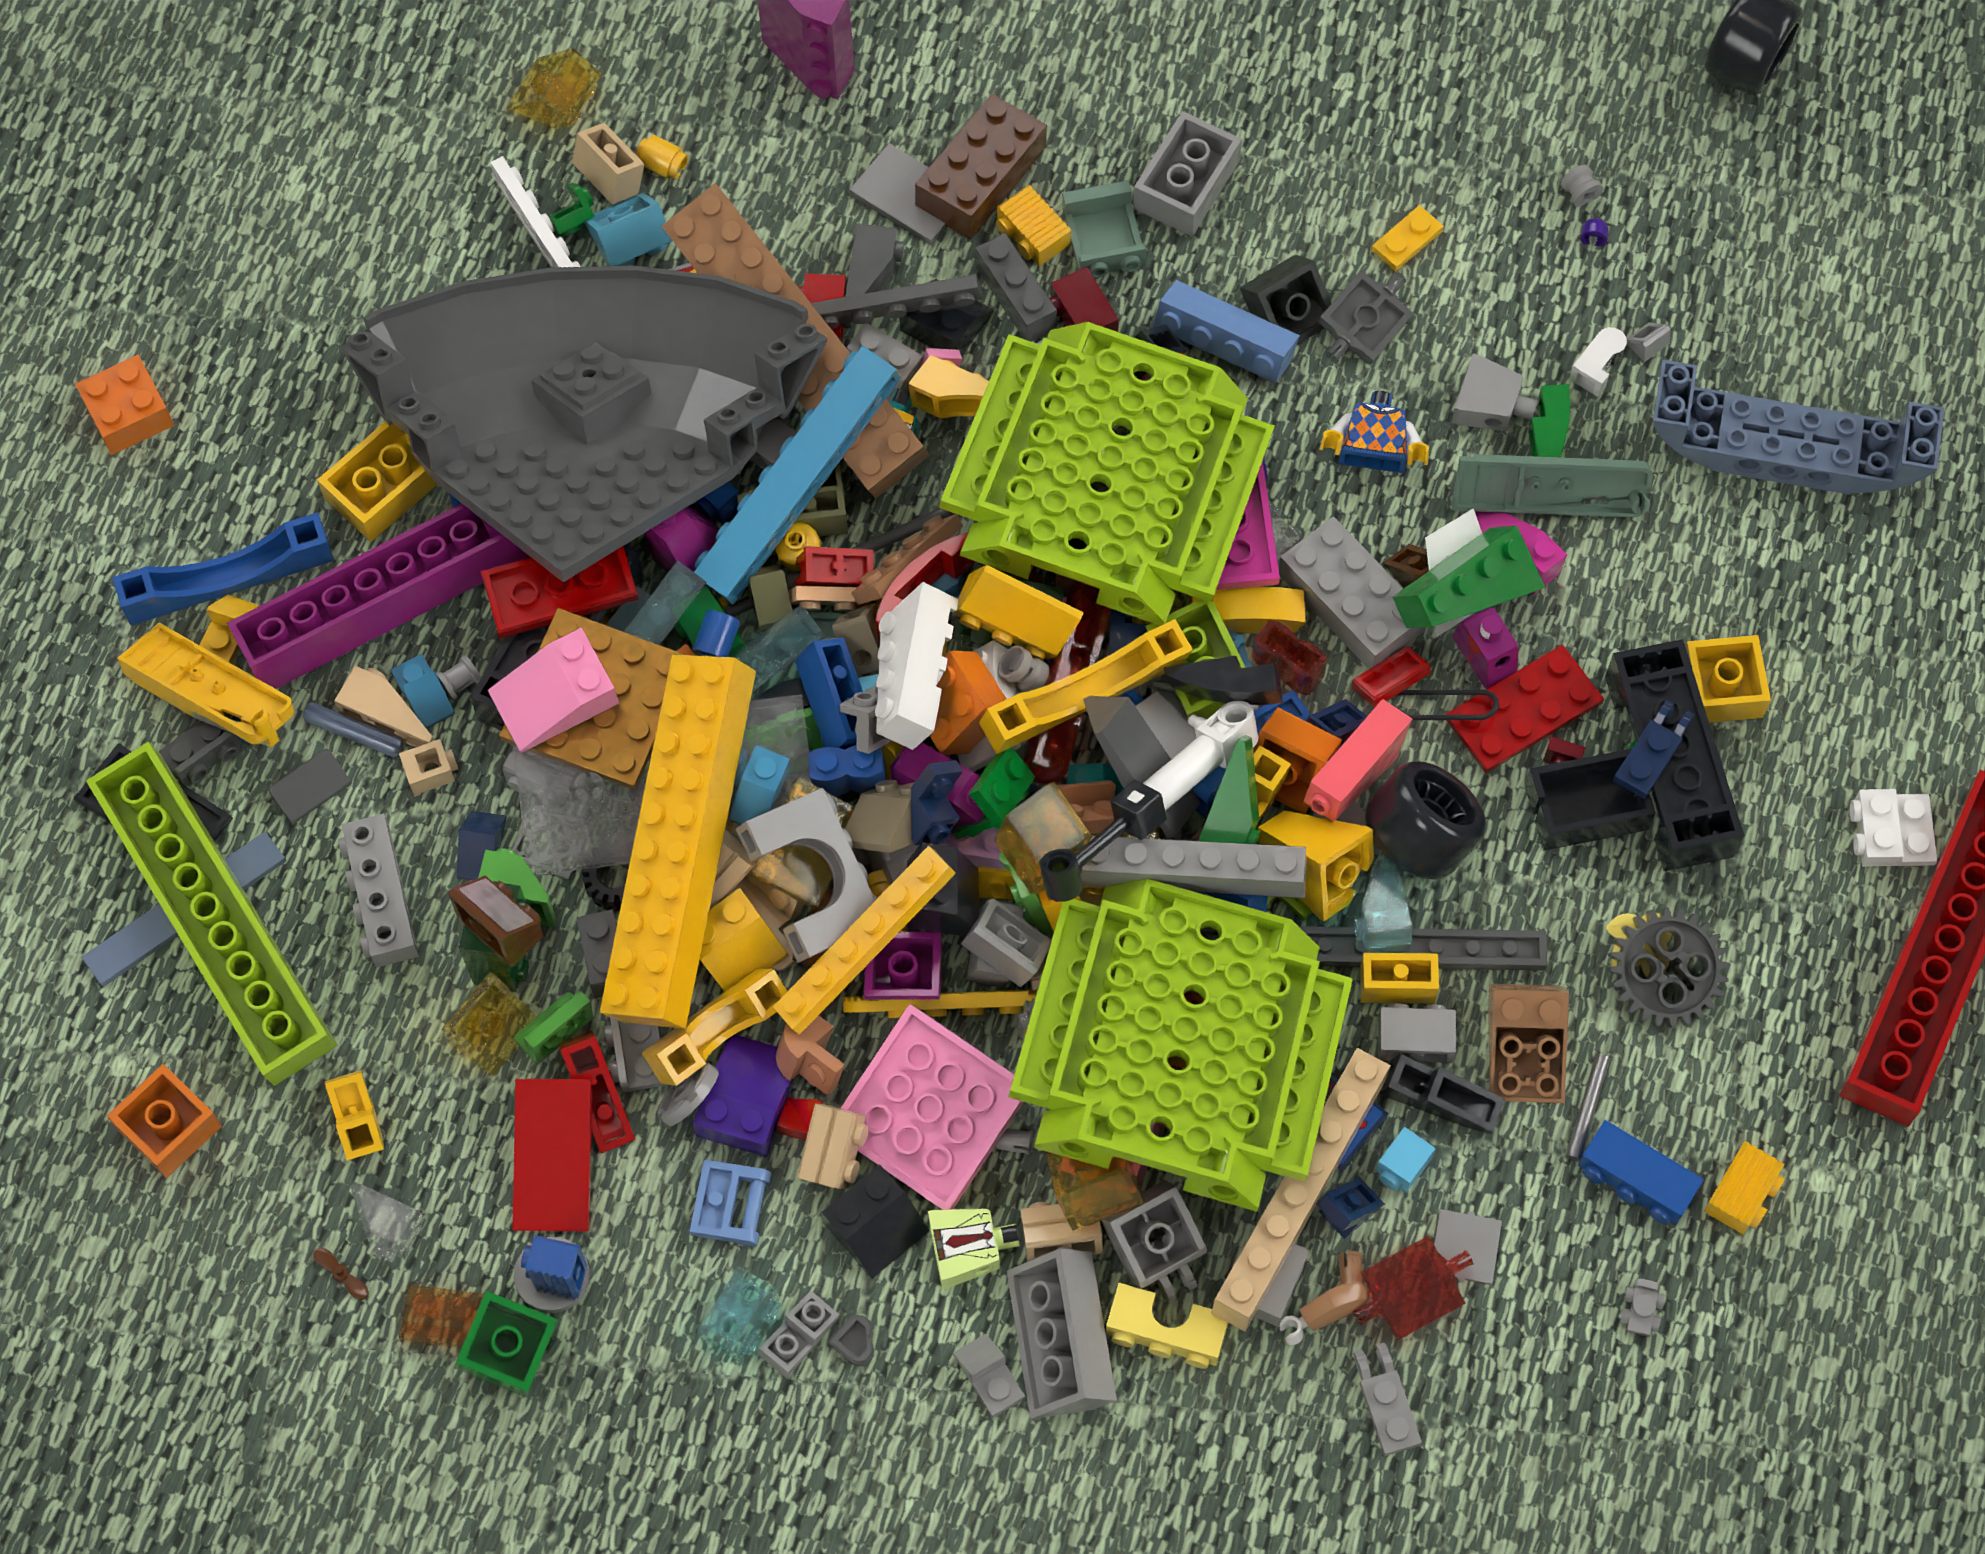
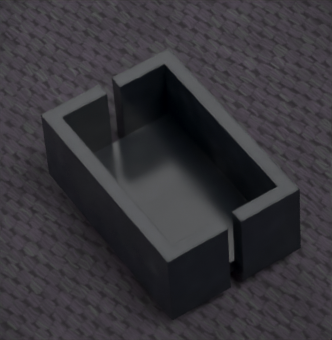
[1525,748,1656,851]

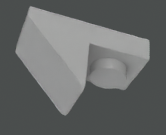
[953,1334,1025,1419]

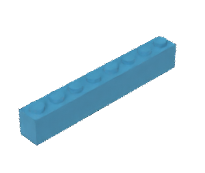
[693,345,901,605]

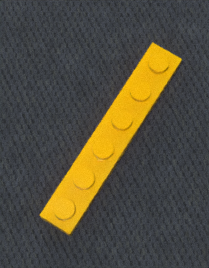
[773,846,956,1035]

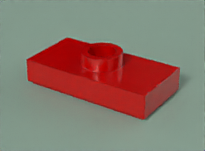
[1352,646,1431,708]

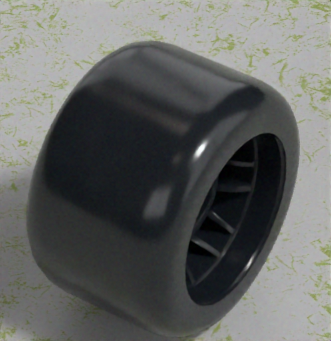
[1704,0,1804,95]
[1365,761,1486,880]

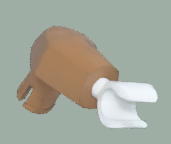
[1280,1251,1369,1345]

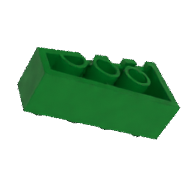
[1392,525,1546,628]

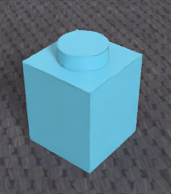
[1376,1127,1436,1193]

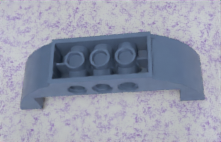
[1653,360,1944,494]

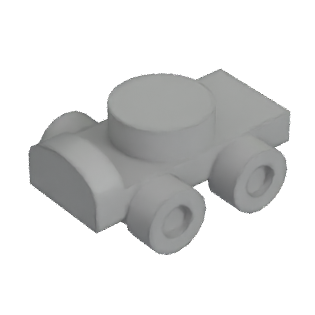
[1620,1279,1665,1337]

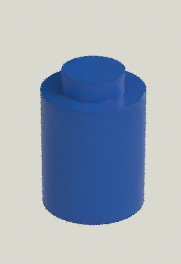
[692,610,740,657]

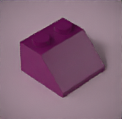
[864,932,944,1000]

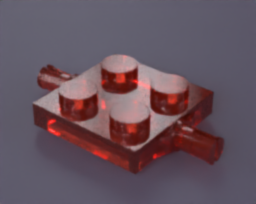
[1353,1236,1473,1340]

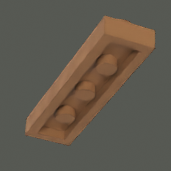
[852,514,963,605]

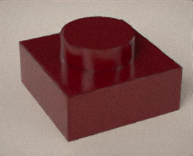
[1543,736,1586,765]

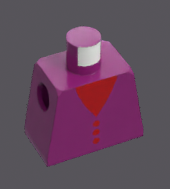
[1451,607,1519,690]

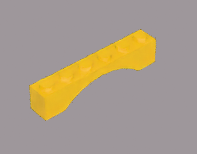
[908,355,989,418]
[979,619,1193,754]

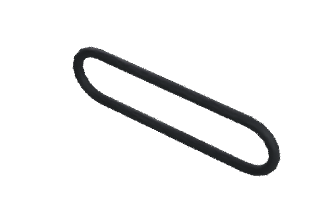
[1397,690,1499,720]

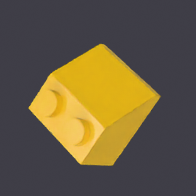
[700,888,789,992]

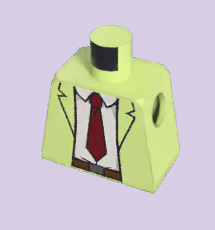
[928,1209,1019,1289]

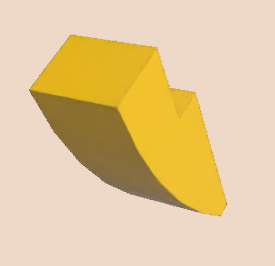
[1189,586,1306,633]

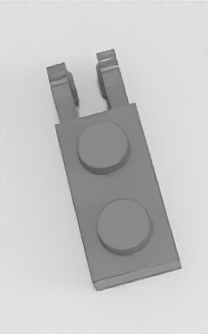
[1353,1342,1422,1457]

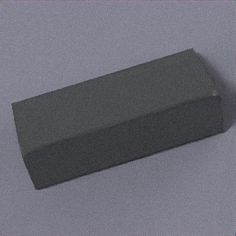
[268,748,352,825]

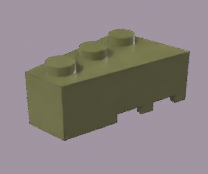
[737,462,848,537]

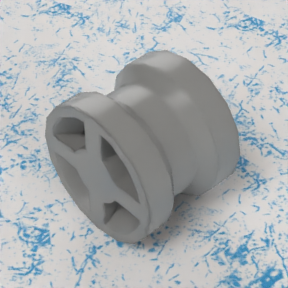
[1561,165,1604,207]

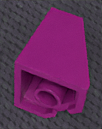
[645,507,720,595]
[890,742,984,830]

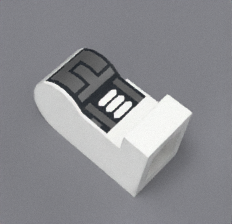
[1569,327,1627,397]

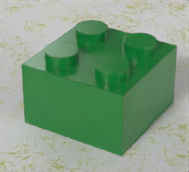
[454,1291,558,1397]

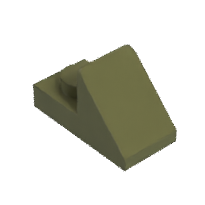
[747,564,794,631]

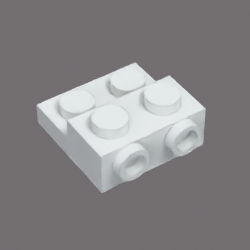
[1850,789,1937,867]

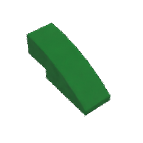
[1528,384,1570,458]

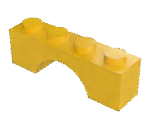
[641,968,787,1086]

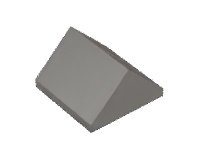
[961,898,1052,987]

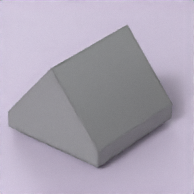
[1627,323,1671,362]

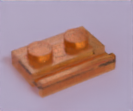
[399,1284,484,1349]

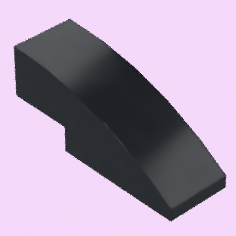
[1164,655,1283,705]
[1379,1054,1505,1134]

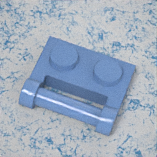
[689,1159,771,1247]

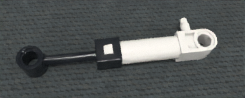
[1039,701,1259,902]

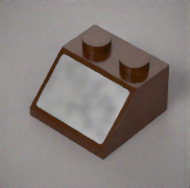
[448,875,544,968]

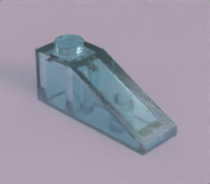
[1355,851,1413,953]

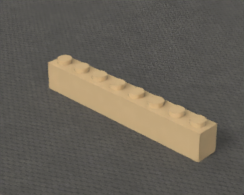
[1211,1048,1391,1332]

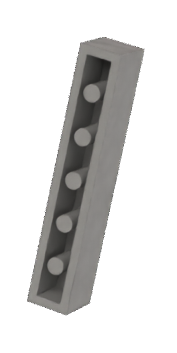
[1080,835,1307,898]

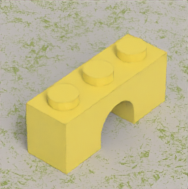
[1106,1283,1228,1369]

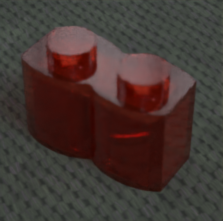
[1252,620,1327,695]

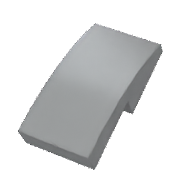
[758,1291,840,1379]

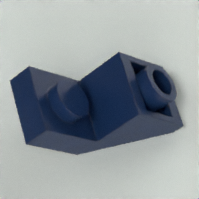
[911,760,963,845]

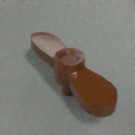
[314,1248,369,1300]

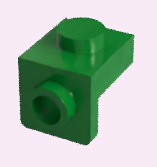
[549,182,594,236]

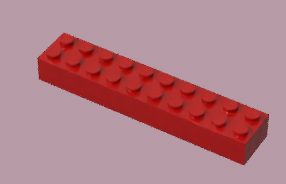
[1838,769,1985,1127]

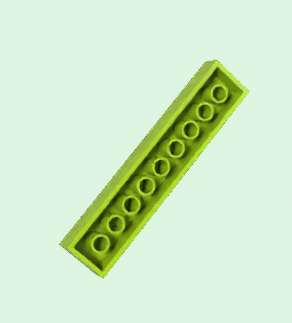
[86,741,338,1086]

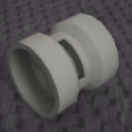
[998,645,1049,692]

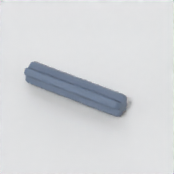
[303,702,404,757]

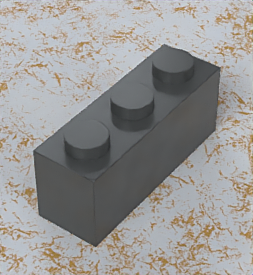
[975,233,1057,342]

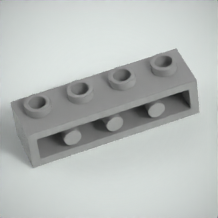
[338,814,419,968]

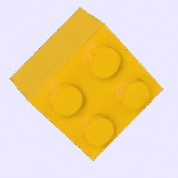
[1685,635,1771,723]

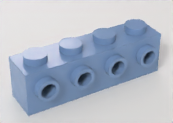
[1153,280,1300,383]

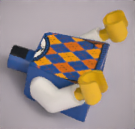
[1319,390,1429,473]

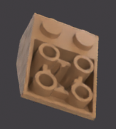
[1488,984,1569,1103]

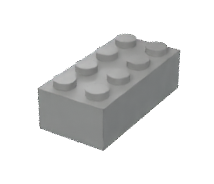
[1279,516,1425,669]

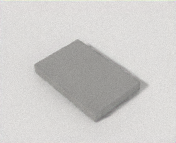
[849,143,947,245]

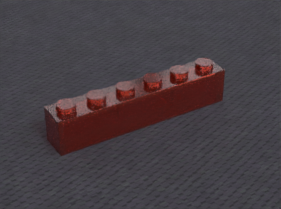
[1023,580,1111,787]

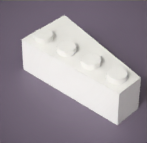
[875,582,959,750]

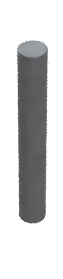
[1565,1054,1610,1162]

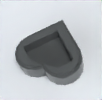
[827,1315,874,1366]

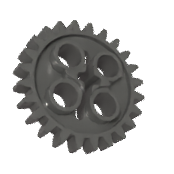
[1607,907,1730,1028]

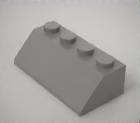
[1007,1248,1117,1419]

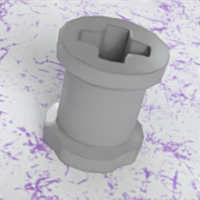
[436,655,481,700]

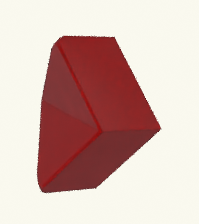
[776,1098,823,1141]

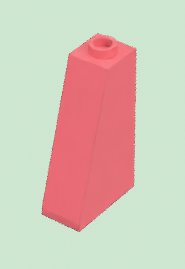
[1303,699,1412,822]

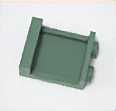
[1062,180,1147,279]

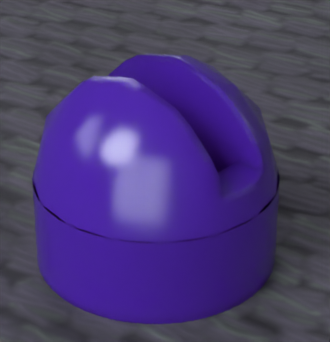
[1580,218,1609,247]

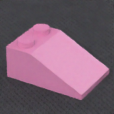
[488,627,619,753]

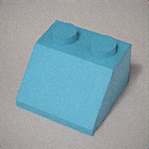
[584,192,672,266]

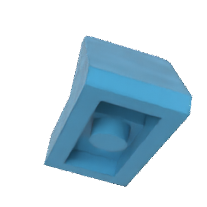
[390,654,455,729]

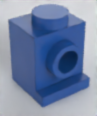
[690,482,739,523]

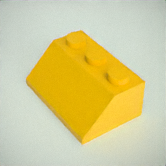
[953,565,1084,661]

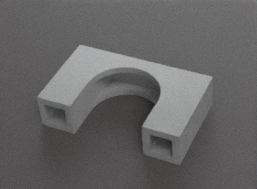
[735,788,878,963]

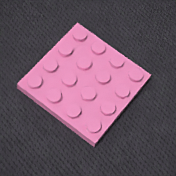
[841,1004,1024,1210]

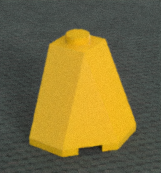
[1258,810,1374,922]

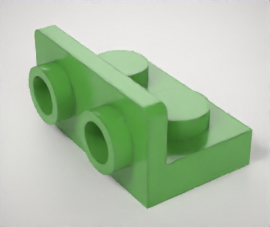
[514,991,594,1065]

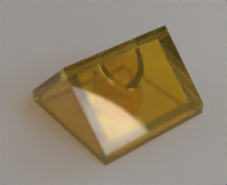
[442,972,537,1076]

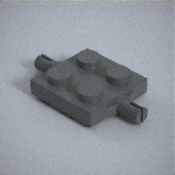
[1317,270,1414,365]

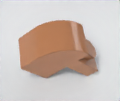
[776,1015,845,1096]

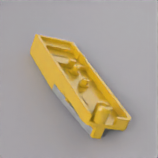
[117,623,295,747]

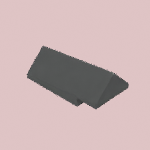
[1083,696,1201,840]

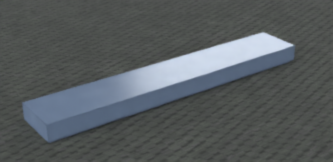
[81,832,287,987]

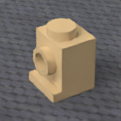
[399,739,458,797]

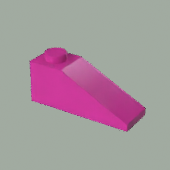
[1474,511,1568,595]

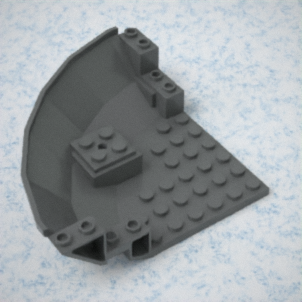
[340,266,828,582]

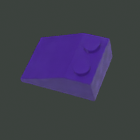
[693,1034,794,1157]

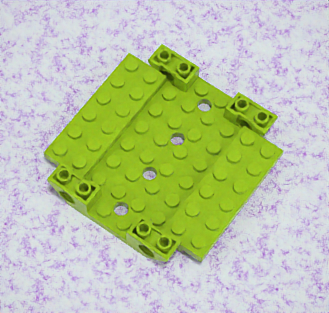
[939,322,1275,626]
[1008,878,1353,1212]

